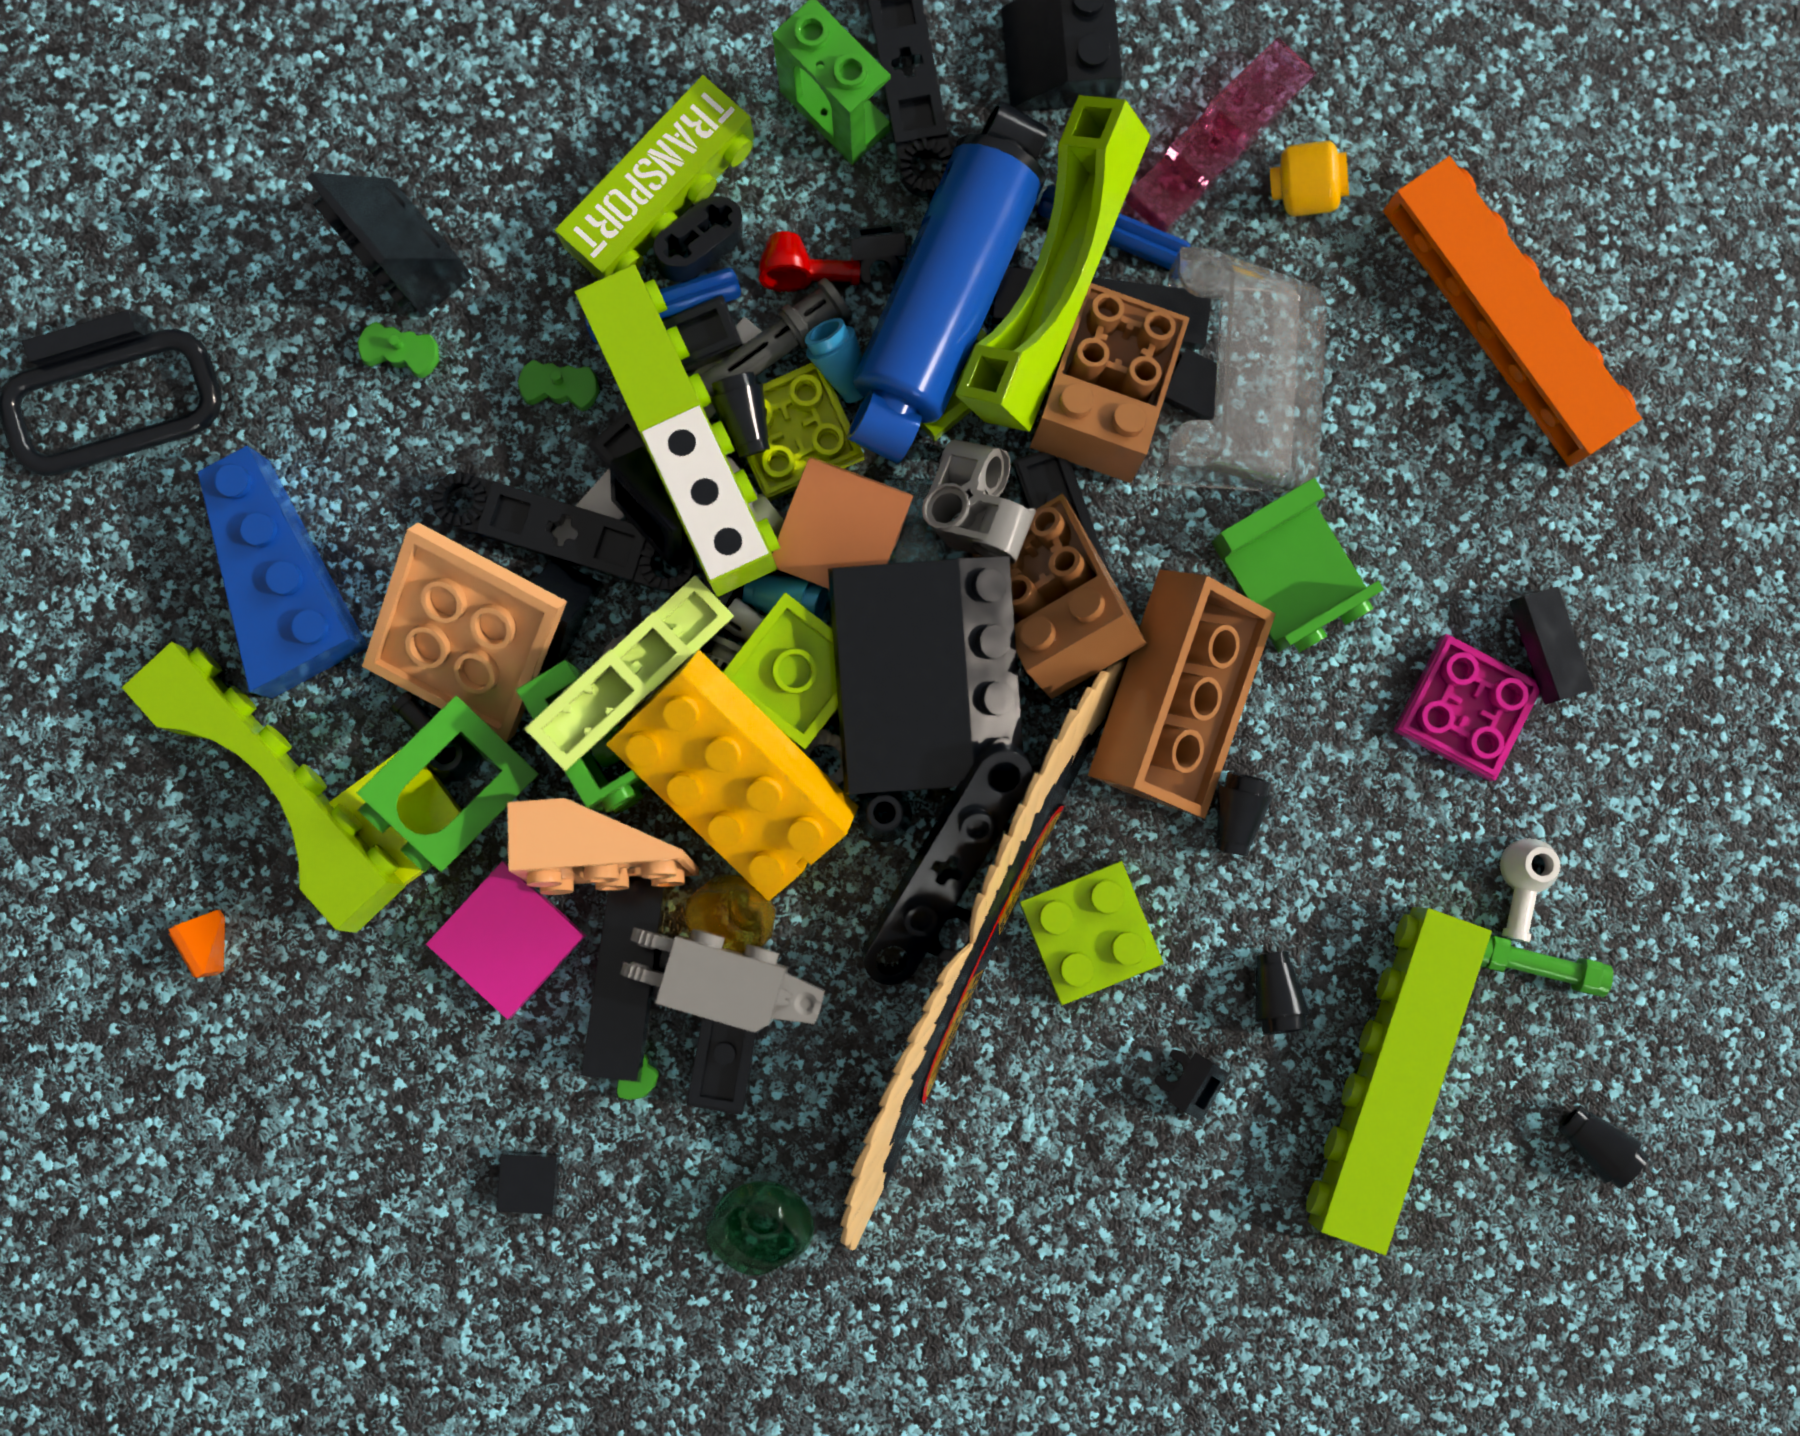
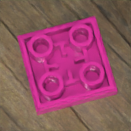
[1393,634,1540,782]
[426,861,587,1020]

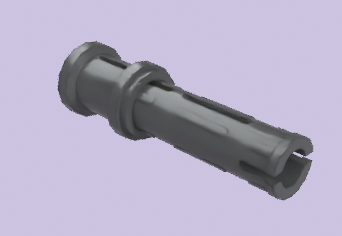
[700,277,852,398]

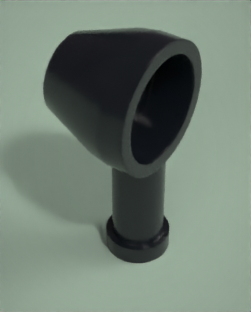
[390,692,482,782]

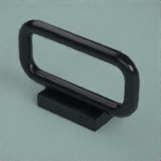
[0,310,222,476]

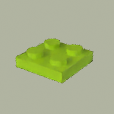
[723,592,838,750]
[1019,861,1164,1006]

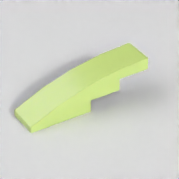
[525,575,734,771]

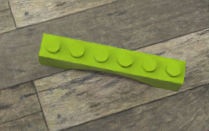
[955,95,1151,432]
[121,642,406,933]

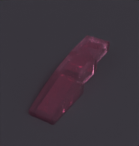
[1125,37,1317,233]

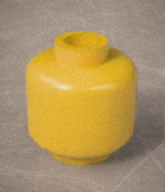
[1270,140,1349,217]

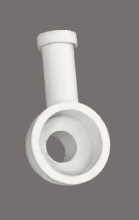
[1500,838,1560,943]

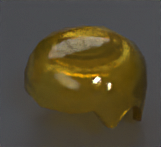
[684,874,776,953]

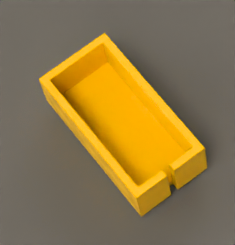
[606,650,859,902]

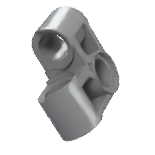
[922,439,1036,564]

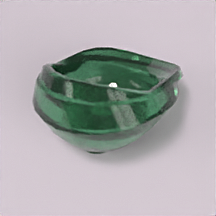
[705,1180,814,1276]

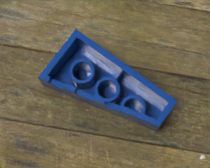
[198,446,368,699]

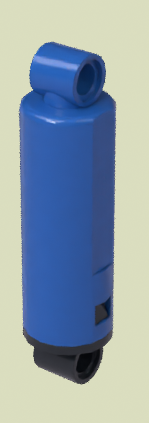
[847,100,1049,464]

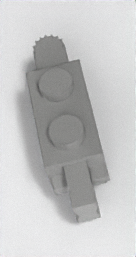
[620,928,825,1033]

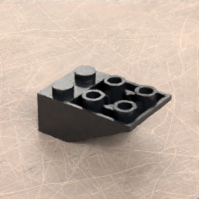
[306,172,472,317]

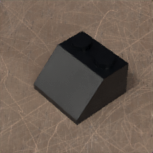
[1001,0,1122,112]

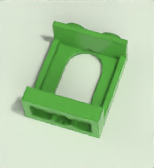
[772,0,891,166]
[516,660,648,814]
[357,695,539,873]

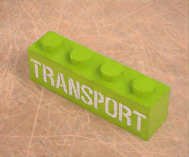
[555,75,755,280]

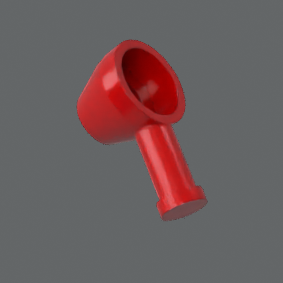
[758,231,860,292]

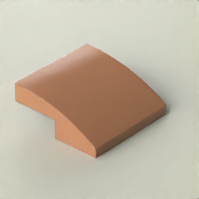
[772,457,914,589]

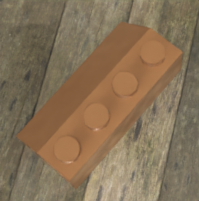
[1087,569,1276,819]

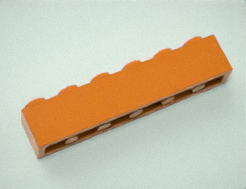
[1382,155,1643,468]

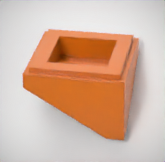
[168,910,225,978]

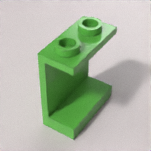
[1211,477,1384,653]

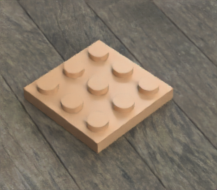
[362,523,567,743]

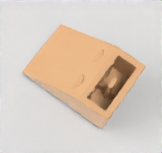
[507,798,699,895]

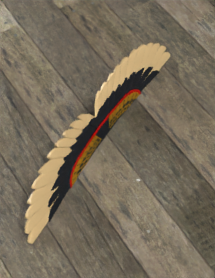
[840,660,1127,1250]

